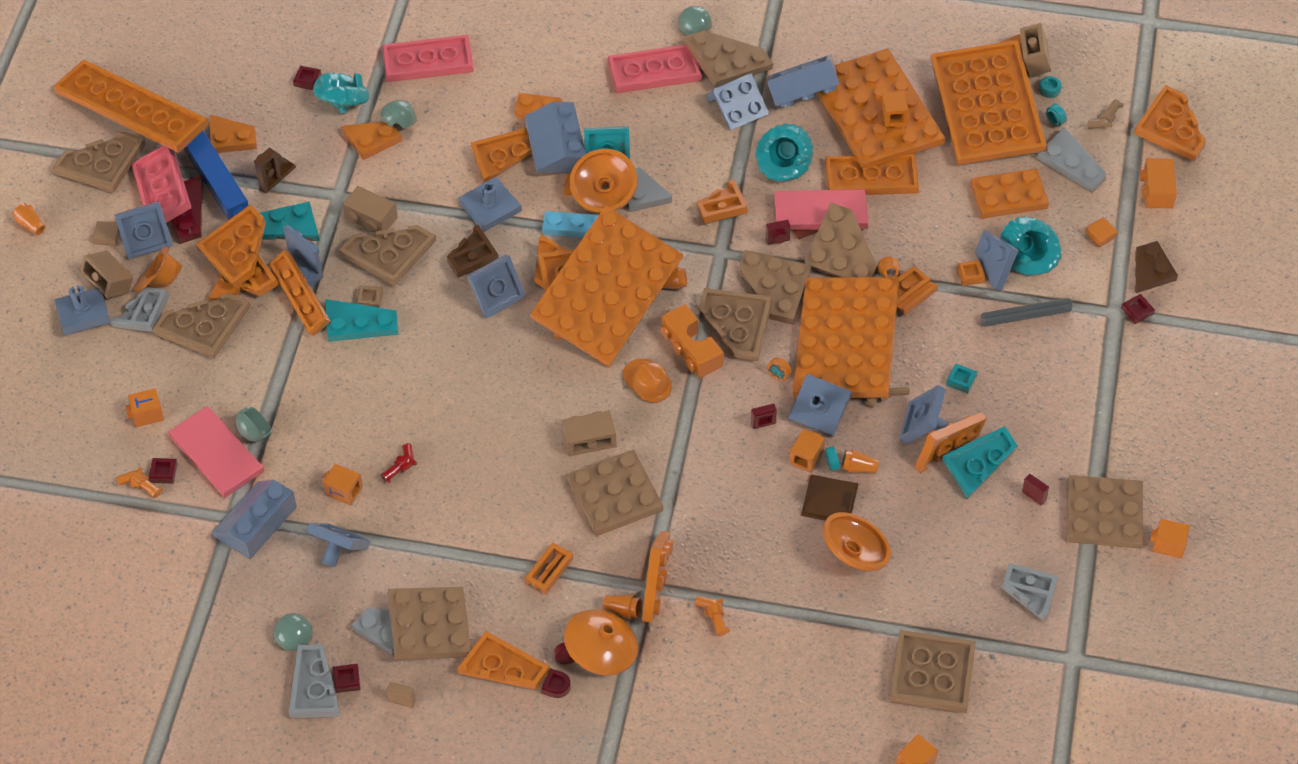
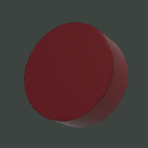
[554,642,575,664]

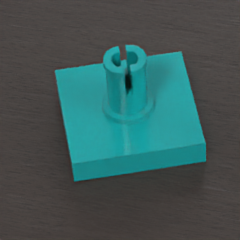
[584,126,630,159]

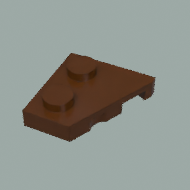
[254,147,296,194]
[447,225,499,278]
[1135,241,1178,293]

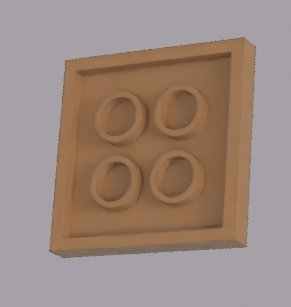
[567,449,664,536]
[1067,475,1143,549]
[387,587,472,660]
[890,630,976,713]

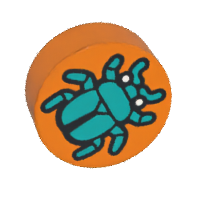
[767,357,791,381]

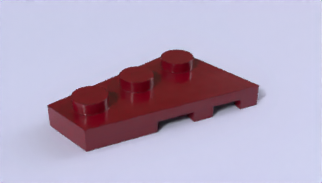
[171,175,203,244]

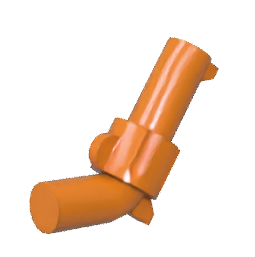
[116,467,163,498]
[695,596,730,636]

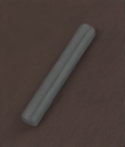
[981,298,1073,326]

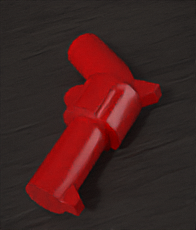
[381,443,417,483]

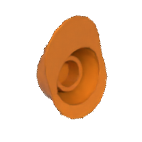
[134,246,182,292]
[623,359,672,403]

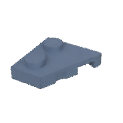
[975,231,1018,290]

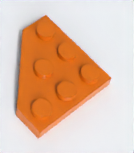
[1134,85,1206,161]
[195,204,266,288]
[642,531,674,623]

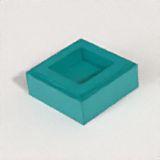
[946,363,978,394]

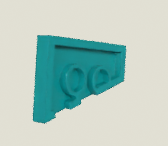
[260,201,320,241]
[325,299,399,342]
[942,426,1018,499]

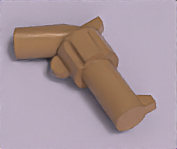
[1088,99,1124,129]
[865,382,910,408]

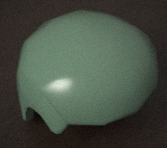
[678,6,712,36]
[381,100,417,128]
[236,407,272,442]
[274,613,313,651]

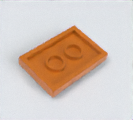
[971,168,1049,219]

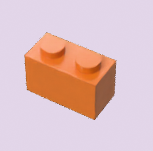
[1140,158,1177,209]

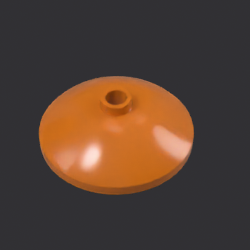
[569,149,638,213]
[822,512,891,571]
[564,609,638,675]

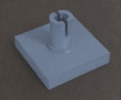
[458,177,522,232]
[114,201,173,259]
[467,254,526,318]
[55,285,110,335]
[788,374,852,437]
[899,385,949,445]
[306,523,371,567]

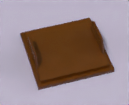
[801,474,859,521]

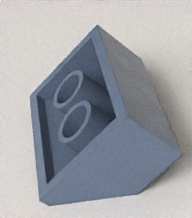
[767,54,839,108]
[525,102,586,173]
[212,480,297,559]

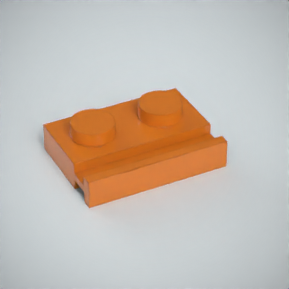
[897,265,938,316]

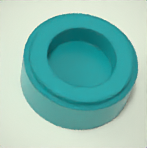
[1039,76,1062,98]
[1046,103,1067,127]
[824,446,840,471]

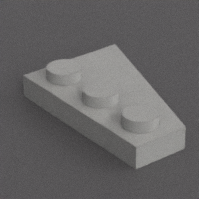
[1037,127,1107,193]
[289,644,341,718]

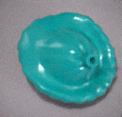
[313,72,369,113]
[755,123,813,182]
[1001,216,1062,276]

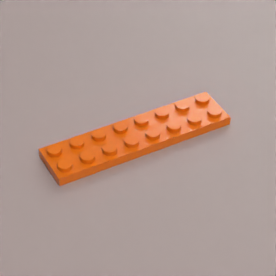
[53,59,209,153]

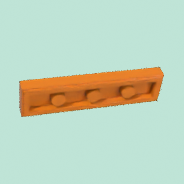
[269,250,331,336]

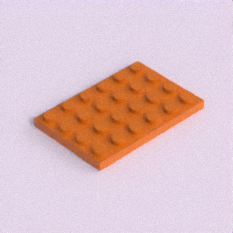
[931,40,1047,165]
[816,48,945,170]
[530,205,684,367]
[793,277,899,398]

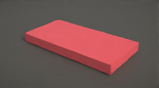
[382,35,474,82]
[608,45,702,94]
[131,145,192,223]
[774,189,868,230]
[168,406,264,498]

